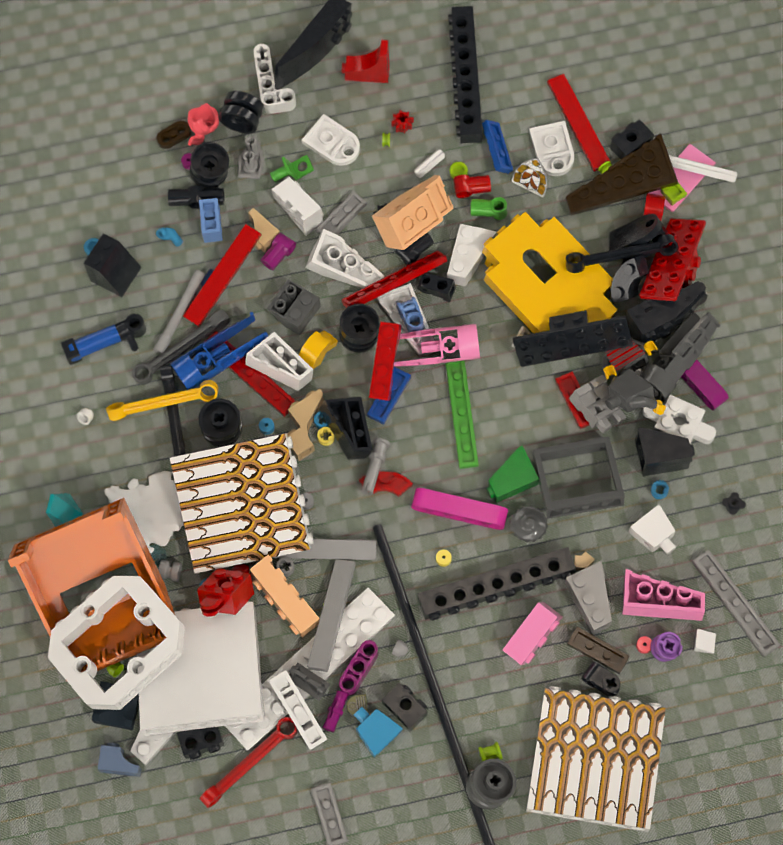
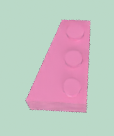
[503,602,563,665]

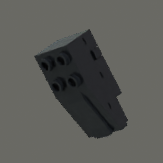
[626,281,708,343]

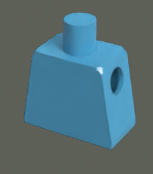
[354,707,403,758]

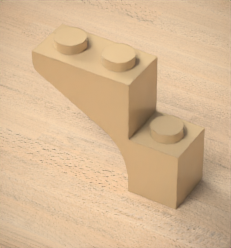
[287,389,324,461]

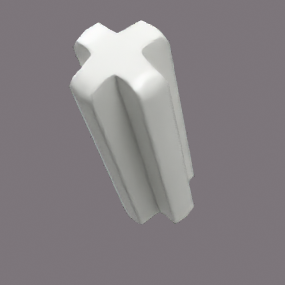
[414,149,445,178]

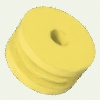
[436,550,452,567]

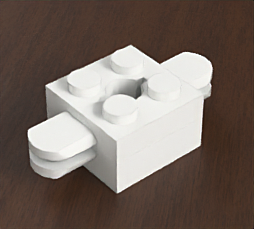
[642,395,716,445]

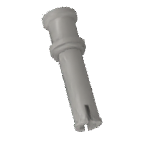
[361,438,390,495]

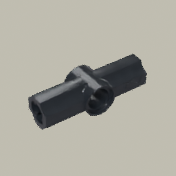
[168,185,225,209]

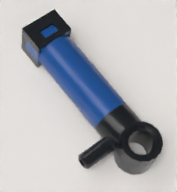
[60,313,146,365]

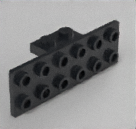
[513,310,633,367]

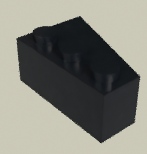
[319,397,373,460]

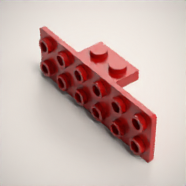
[639,219,706,301]

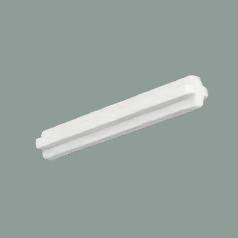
[669,155,737,182]

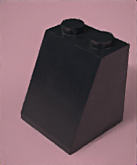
[83,233,142,298]
[635,427,695,477]

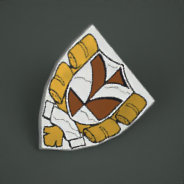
[511,158,547,198]

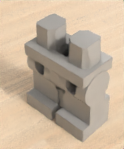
[569,375,626,433]

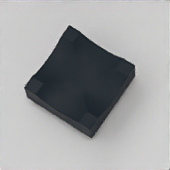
[91,681,139,730]

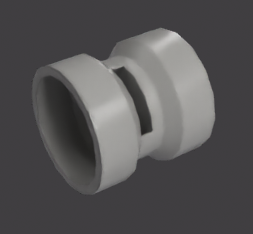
[158,559,182,582]

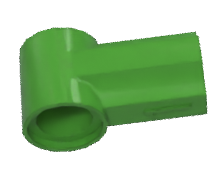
[471,197,508,220]

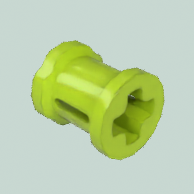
[478,742,503,762]

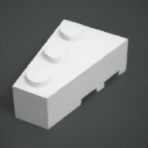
[272,177,324,236]
[447,224,497,286]
[245,332,313,391]

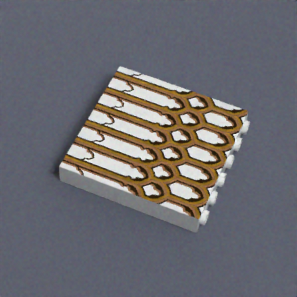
[170,433,314,573]
[526,686,666,832]

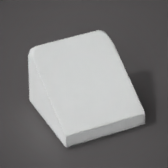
[694,629,716,654]

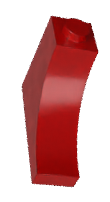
[342,40,390,83]

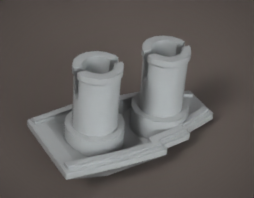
[238,136,265,179]

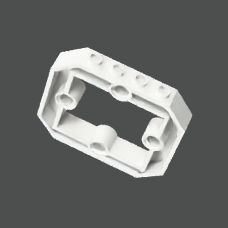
[48,576,185,710]

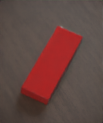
[555,371,590,429]

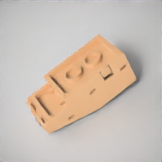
[372,175,454,250]

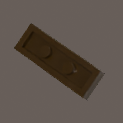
[567,627,630,675]

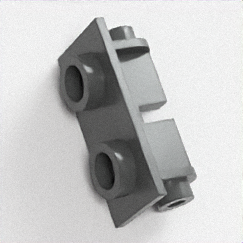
[289,662,331,701]

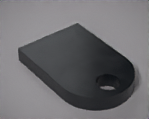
[609,214,662,251]

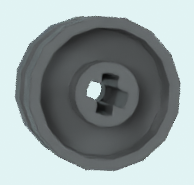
[466,759,516,810]

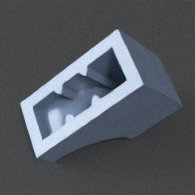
[97,743,142,777]

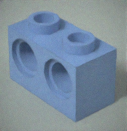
[199,198,223,243]

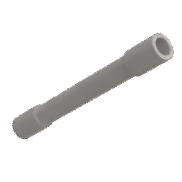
[153,270,205,355]

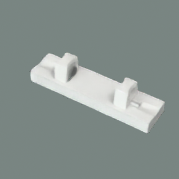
[268,670,327,750]

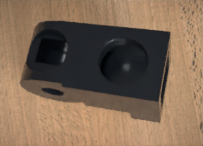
[417,273,456,302]

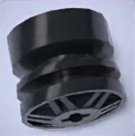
[190,142,229,188]
[339,304,380,353]

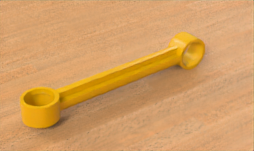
[106,380,218,421]

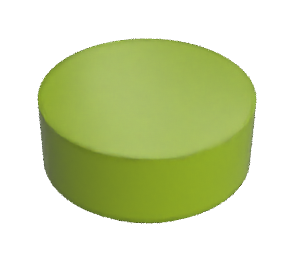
[450,162,468,179]

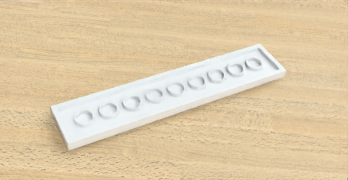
[225,588,395,752]

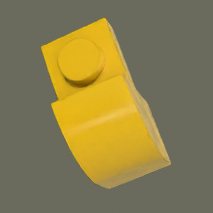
[299,330,338,369]

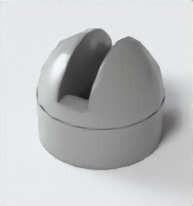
[392,640,408,657]

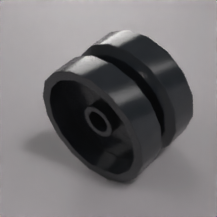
[218,91,264,134]
[198,398,243,447]

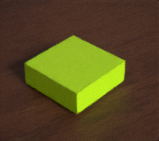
[661,183,687,205]

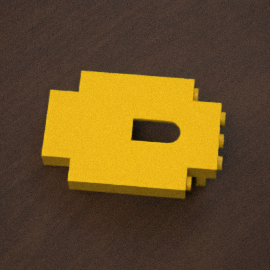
[482,212,618,334]

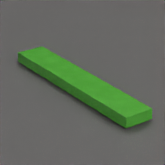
[446,361,479,469]

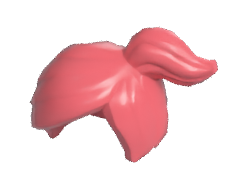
[188,103,219,146]

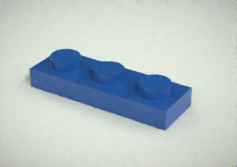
[482,120,513,174]
[367,367,411,425]

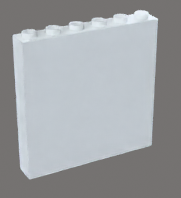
[137,601,264,736]

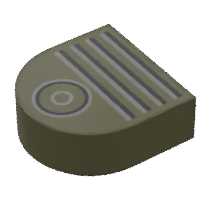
[347,694,368,716]

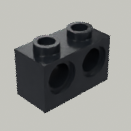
[177,727,224,760]

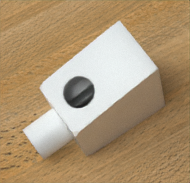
[629,505,676,555]

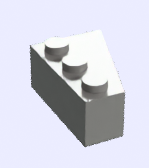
[565,561,612,635]

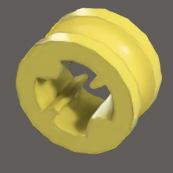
[317,427,335,446]

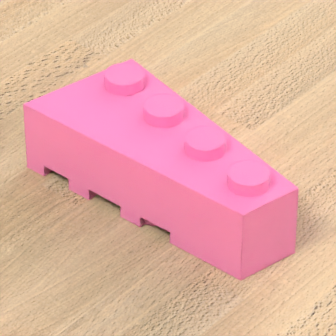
[622,569,705,621]

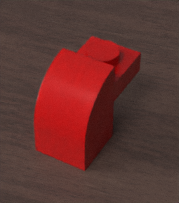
[643,193,665,221]

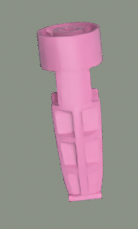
[394,324,480,367]

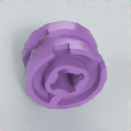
[650,632,683,662]

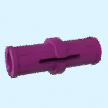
[322,690,349,733]

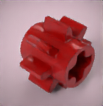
[391,110,414,134]

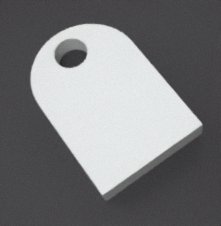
[302,114,360,166]
[529,121,574,176]

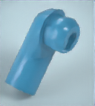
[156,228,183,247]

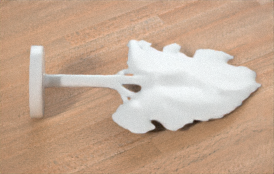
[104,471,184,553]

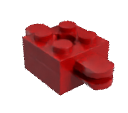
[197,564,254,617]

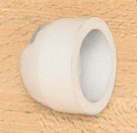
[77,408,94,425]

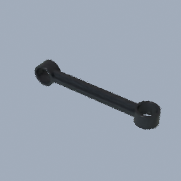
[566,234,678,273]
[160,364,186,456]

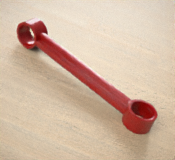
[200,717,297,808]

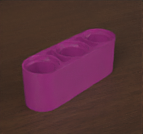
[681,360,729,411]
[339,640,378,696]

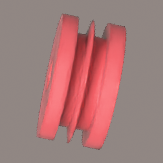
[636,636,652,654]

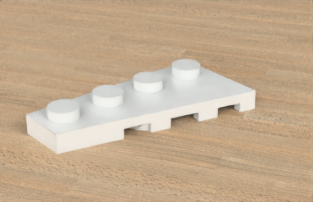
[376,283,434,357]

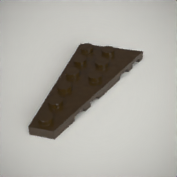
[566,133,678,216]

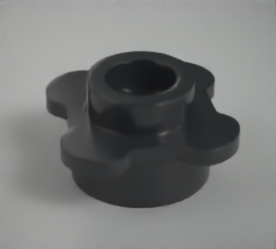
[722,492,746,515]

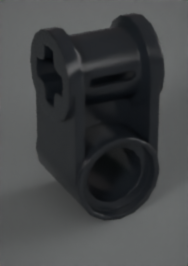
[581,661,621,696]

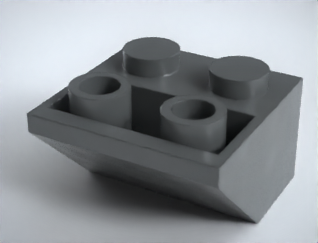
[267,279,321,335]

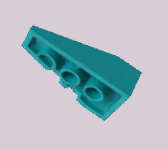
[46,493,84,527]

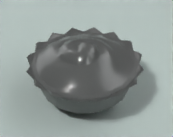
[510,506,548,542]

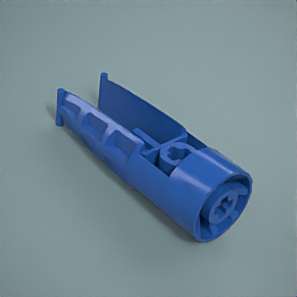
[170,312,268,390]

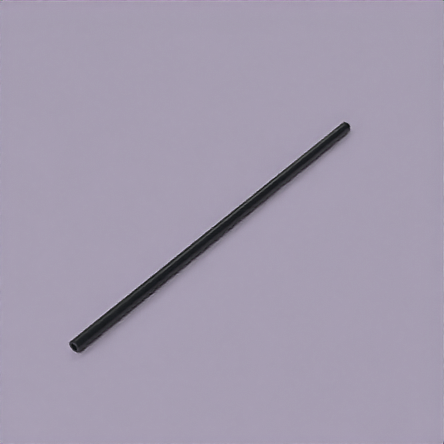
[373,524,495,845]

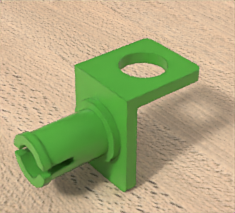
[270,155,314,183]

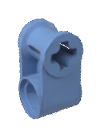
[396,296,424,332]

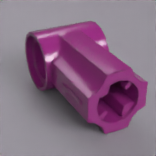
[260,232,297,270]

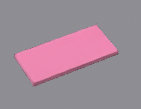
[648,144,716,212]

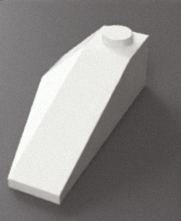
[305,229,384,288]

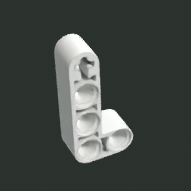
[254,44,296,114]

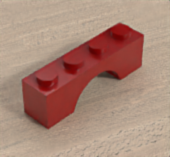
[369,321,402,401]

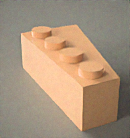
[250,555,320,638]

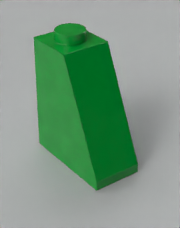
[486,445,539,503]

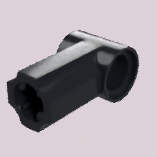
[395,232,434,265]

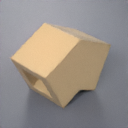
[574,551,595,571]

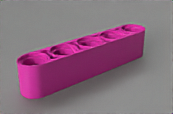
[411,488,508,530]

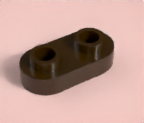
[156,120,191,149]

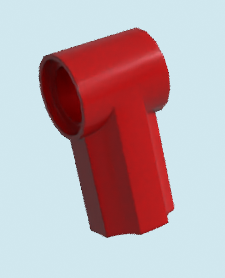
[453,175,491,199]

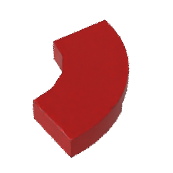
[358,471,413,497]

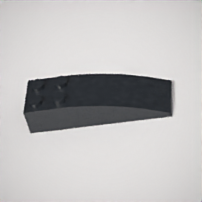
[275,0,352,90]

